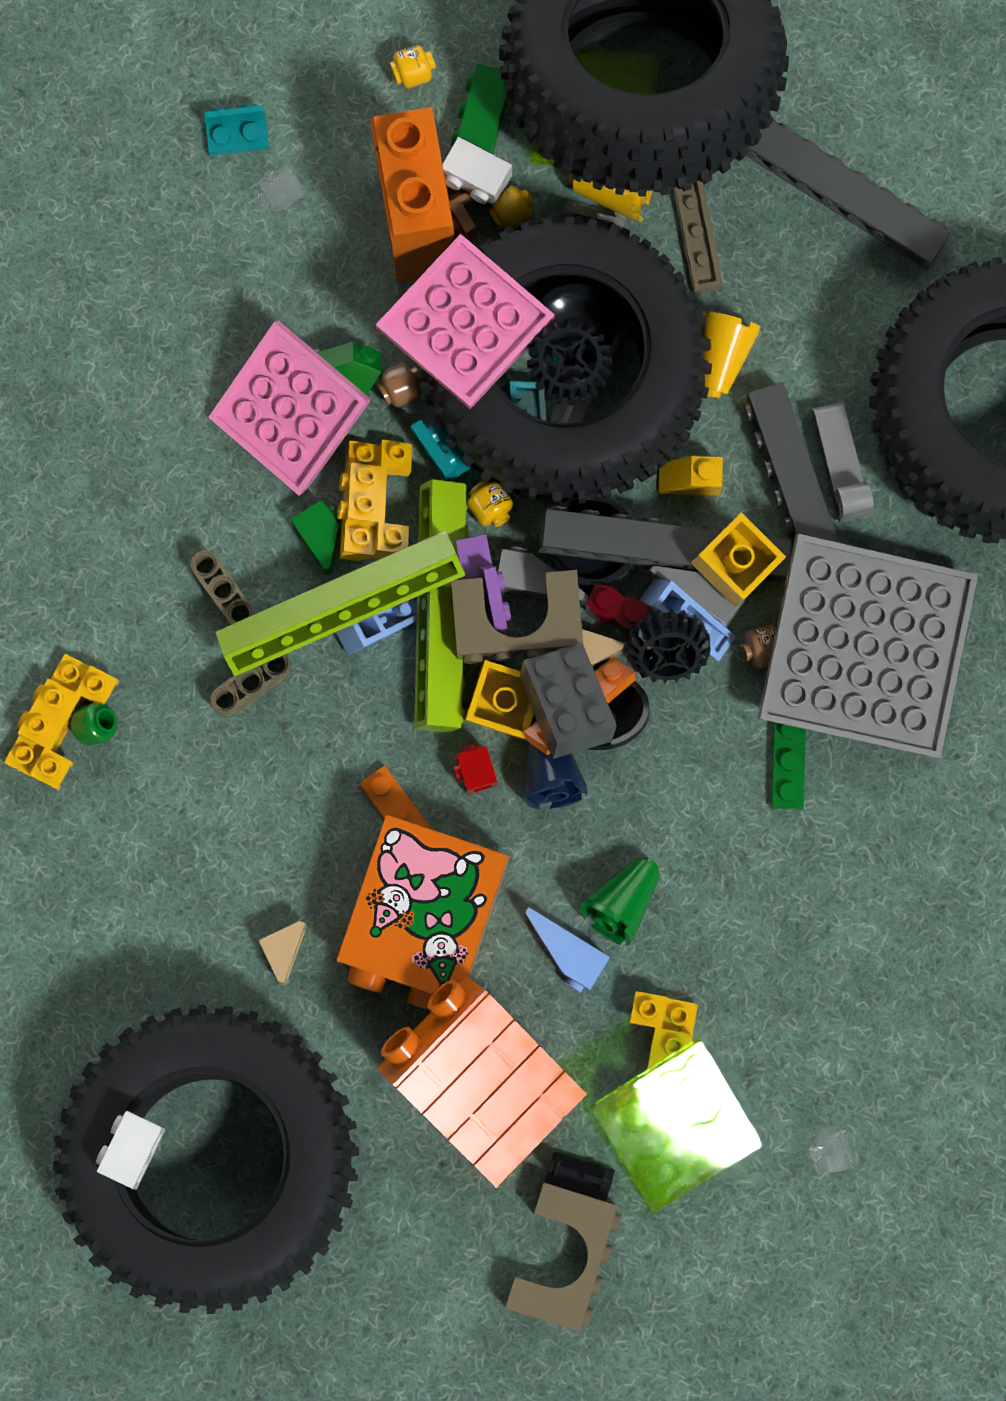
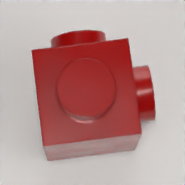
[453,744,498,795]

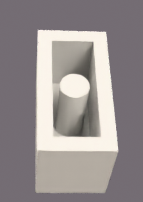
[442,137,512,206]
[96,1111,166,1190]

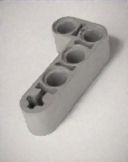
[811,402,874,523]

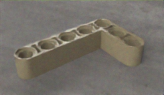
[191,550,292,718]

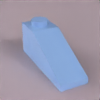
[640,578,736,661]
[336,597,417,656]
[525,907,610,993]

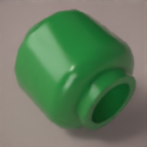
[71,702,118,746]

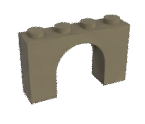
[451,570,583,664]
[505,1183,622,1332]

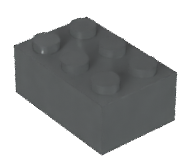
[520,643,617,759]

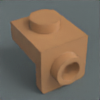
[449,190,477,240]

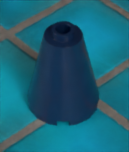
[525,742,588,809]

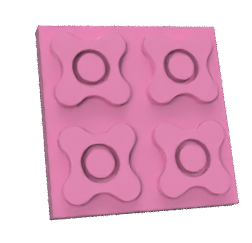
[376,234,555,409]
[208,321,371,496]

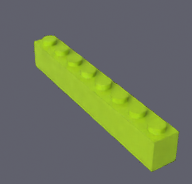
[414,479,469,732]
[215,531,465,677]

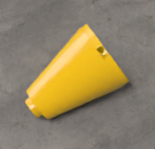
[569,172,653,222]
[701,311,761,399]

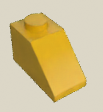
[658,456,723,496]

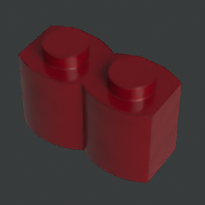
[586,585,652,636]

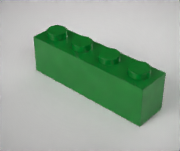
[451,63,507,155]

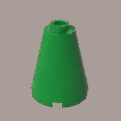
[578,857,661,946]

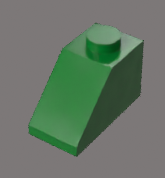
[316,342,381,395]
[291,499,342,576]

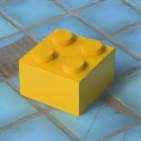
[691,512,786,607]
[464,660,534,740]

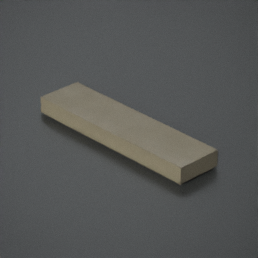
[673,181,723,293]

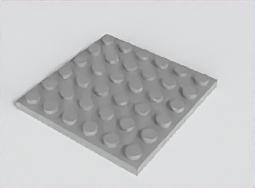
[757,534,978,759]

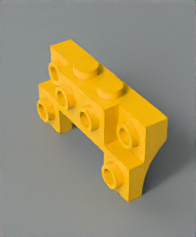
[337,440,412,561]
[4,654,119,791]
[612,991,698,1131]

